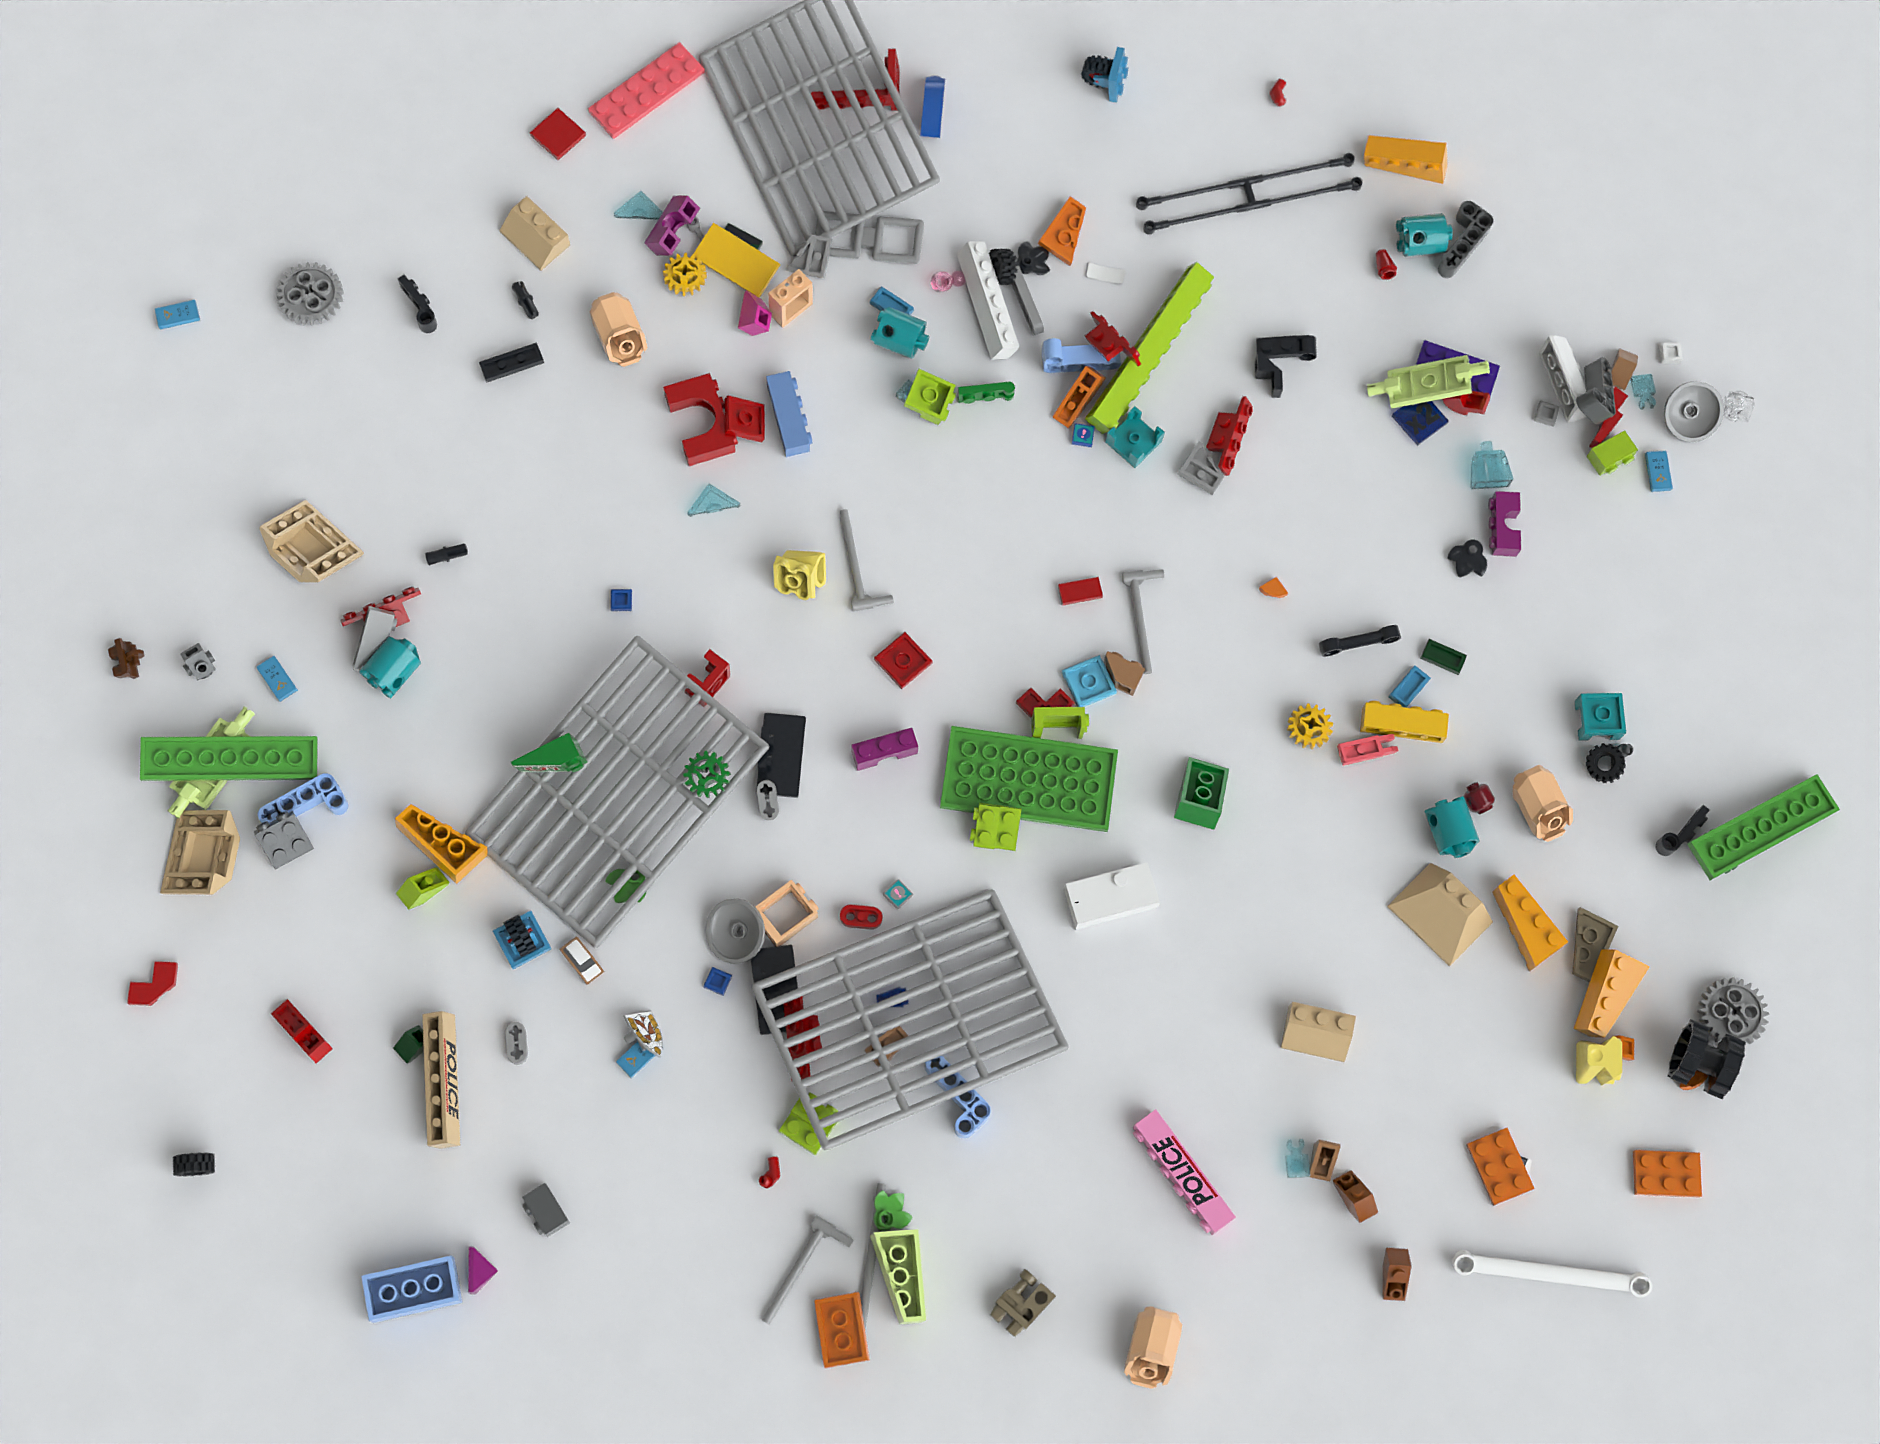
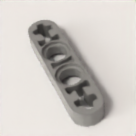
[1011,265,1044,335]

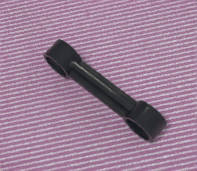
[1319,625,1401,657]

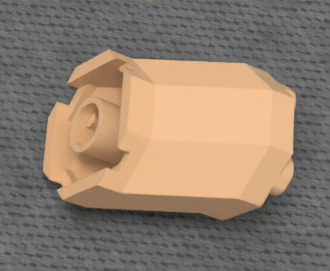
[590,292,648,367]
[1513,765,1573,842]
[1124,1306,1182,1389]

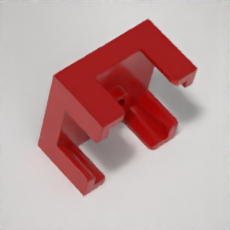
[684,649,730,707]

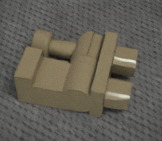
[990,1269,1056,1337]

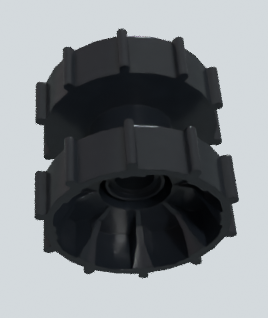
[1667,1019,1746,1100]

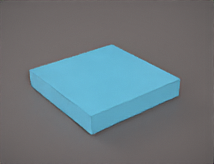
[1061,655,1117,707]

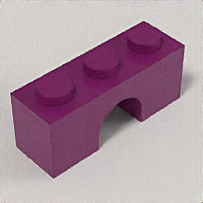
[644,195,700,256]
[1488,491,1521,557]
[851,728,918,771]

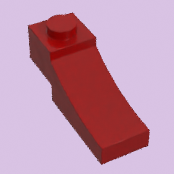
[1589,386,1628,449]
[271,999,333,1064]

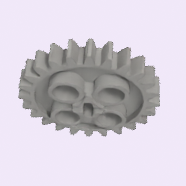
[276,262,344,326]
[1697,977,1769,1045]

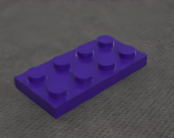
[1416,340,1500,397]

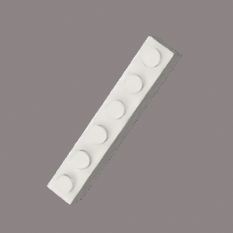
[957,241,1019,360]

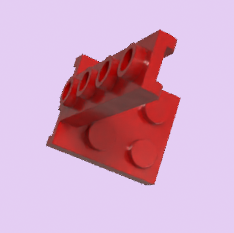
[811,48,900,111]

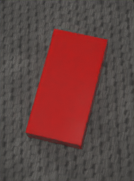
[1058,577,1103,606]

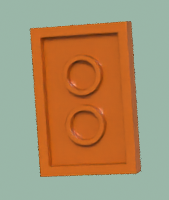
[1466,1128,1535,1206]
[1633,1150,1702,1198]
[814,1292,870,1368]

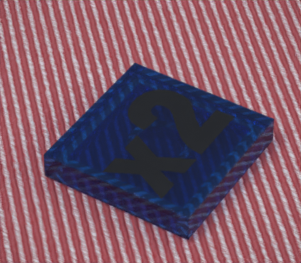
[1392,401,1449,446]

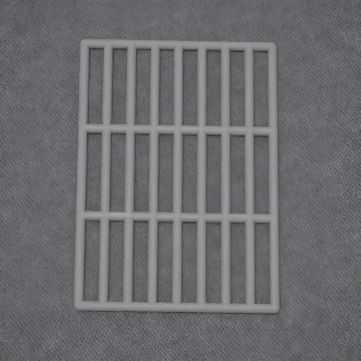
[699,0,940,256]
[465,636,769,948]
[752,889,1069,1150]

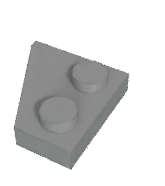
[786,234,833,278]
[1178,441,1224,495]

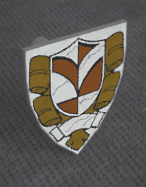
[623,1011,663,1058]

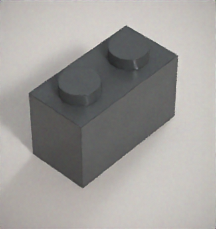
[522,1183,570,1237]

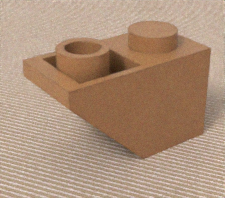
[1104,651,1145,696]

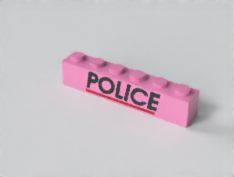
[1133,1109,1236,1235]

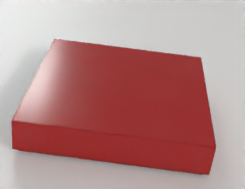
[530,108,586,160]
[724,395,765,443]
[874,632,933,689]

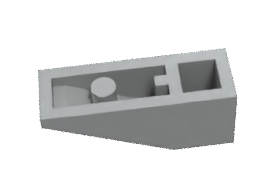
[353,606,397,671]

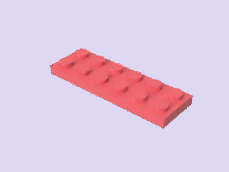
[588,42,705,139]

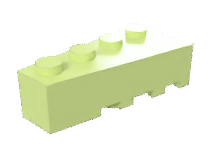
[870,1229,926,1324]

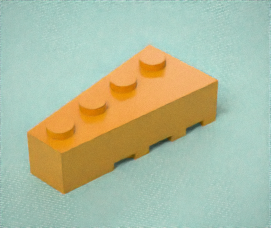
[1364,135,1448,184]
[395,804,488,884]
[1492,874,1568,972]
[1574,949,1650,1038]

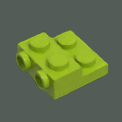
[903,369,956,425]
[970,802,1021,851]
[779,1092,838,1156]

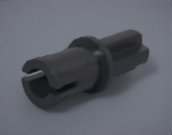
[512,281,539,319]
[425,543,468,565]

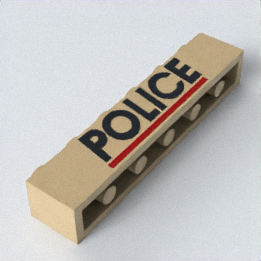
[423,1011,460,1149]

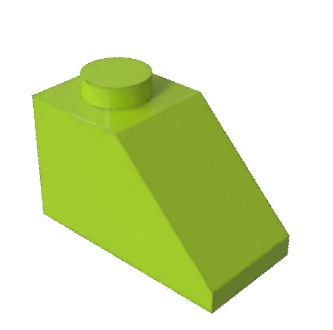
[396,867,450,910]

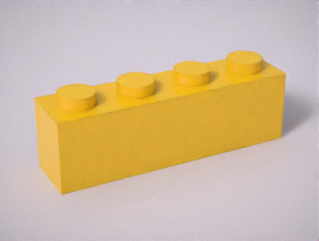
[1360,701,1449,743]

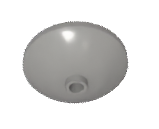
[1664,381,1724,442]
[706,899,765,964]

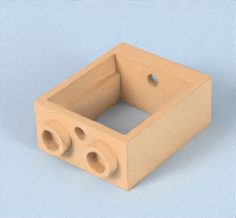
[768,269,813,328]
[755,880,819,947]

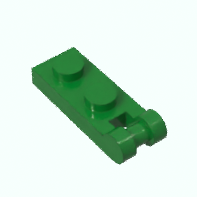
[957,382,1015,404]

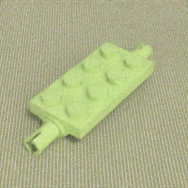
[1367,355,1490,408]
[167,706,255,818]

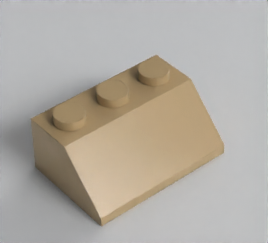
[500,196,570,270]
[1281,1002,1356,1062]

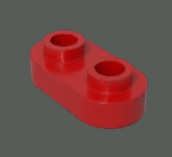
[840,904,883,929]

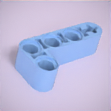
[1042,338,1121,373]
[258,773,349,823]
[925,1056,991,1139]

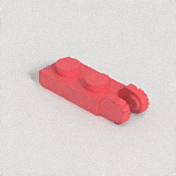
[1337,734,1399,766]

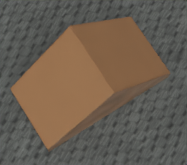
[1611,348,1638,391]
[1308,1140,1341,1181]

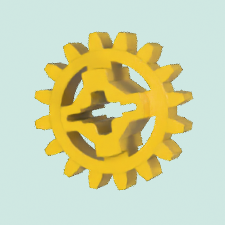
[663,253,707,296]
[1287,703,1333,749]

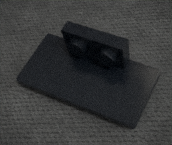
[756,713,806,798]
[751,945,798,1035]

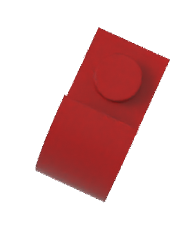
[1442,391,1491,416]

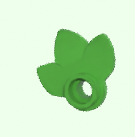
[605,869,647,903]
[873,1190,913,1231]

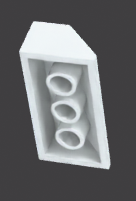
[1539,335,1588,423]

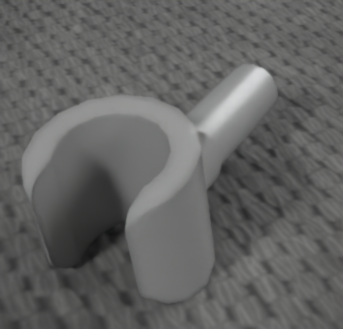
[688,217,704,241]

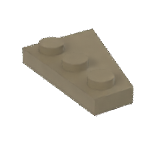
[1572,907,1619,983]

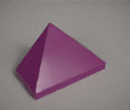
[468,1247,498,1295]

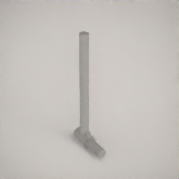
[840,509,894,611]
[1122,570,1164,674]
[762,1215,854,1325]

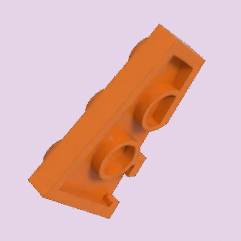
[1038,196,1086,266]

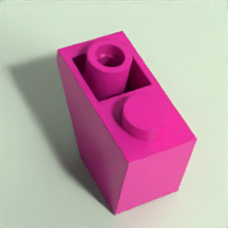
[738,291,772,336]

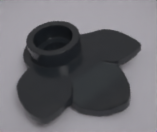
[1016,241,1050,275]
[1447,539,1487,577]

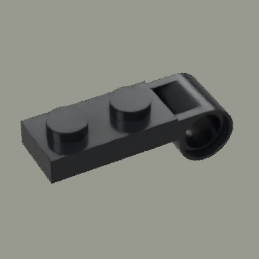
[398,274,437,333]
[1256,335,1317,361]
[1656,805,1710,856]

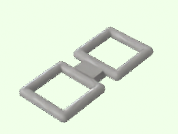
[815,211,924,264]

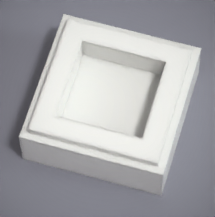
[1659,342,1683,364]

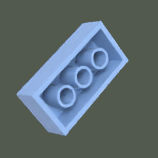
[361,1256,463,1323]

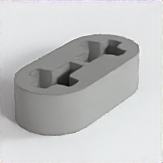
[757,780,779,820]
[505,1022,528,1065]

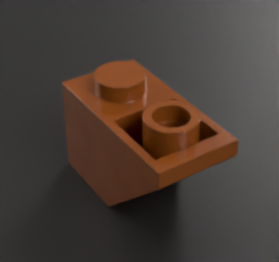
[1332,1170,1379,1223]
[1383,1248,1412,1301]

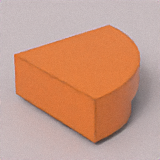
[1259,577,1288,598]
[1679,1070,1708,1090]

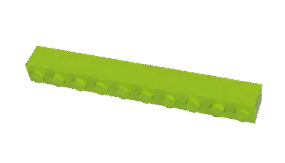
[1085,262,1214,434]

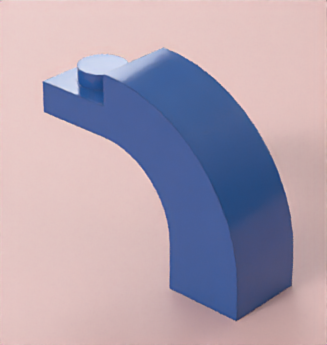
[920,76,945,138]

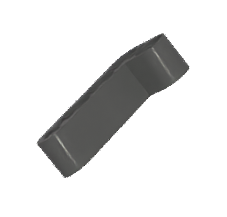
[1438,201,1494,278]
[1576,357,1616,424]

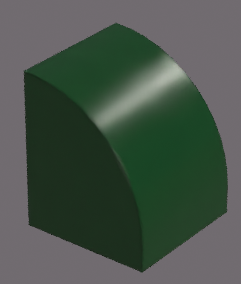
[393,1025,424,1064]

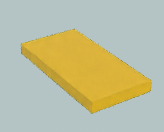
[693,222,780,298]

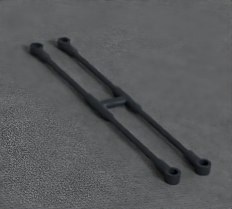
[1136,153,1363,235]

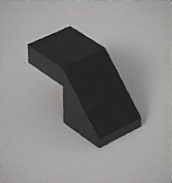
[1255,352,1283,398]

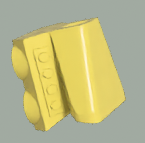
[773,550,826,600]
[1576,1036,1622,1086]

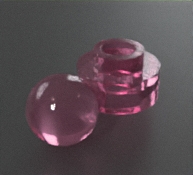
[931,271,966,292]

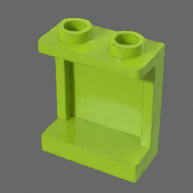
[1031,707,1089,739]

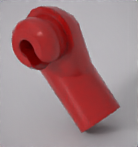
[1270,78,1286,107]
[759,1157,780,1188]

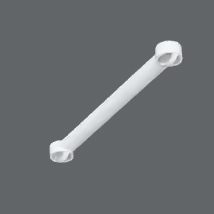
[1452,1250,1652,1297]

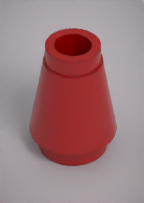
[1375,249,1397,280]

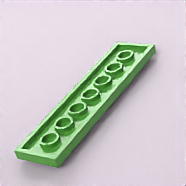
[140,736,318,781]
[1687,774,1840,880]

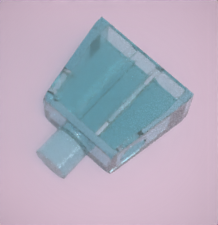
[1471,441,1514,489]

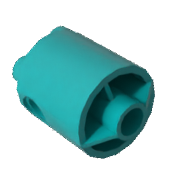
[1396,213,1453,257]
[870,307,930,359]
[359,636,421,699]
[1424,797,1480,858]

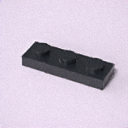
[479,342,544,383]

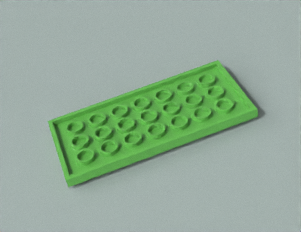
[940,726,1118,832]

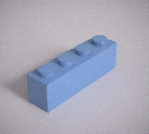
[766,371,813,457]

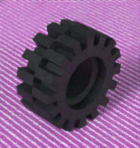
[988,249,1018,285]
[1586,743,1626,784]
[173,1153,215,1176]

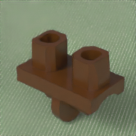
[108,638,145,679]

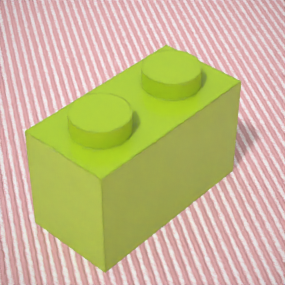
[1586,430,1638,476]

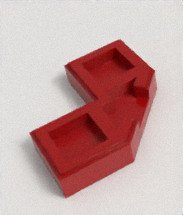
[1016,688,1075,718]
[127,962,178,1006]

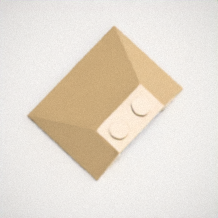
[259,500,364,582]
[160,810,240,895]
[1387,863,1493,966]

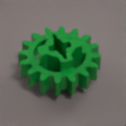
[683,751,731,798]

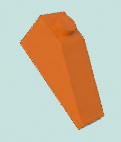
[1052,366,1106,428]

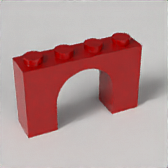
[663,373,738,466]

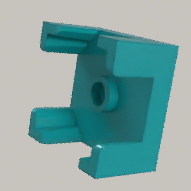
[1105,406,1165,468]
[1574,693,1626,741]

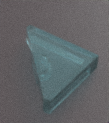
[614,191,663,220]
[687,483,741,517]

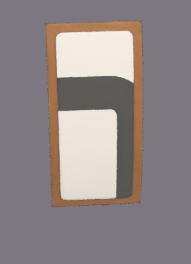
[559,936,604,985]

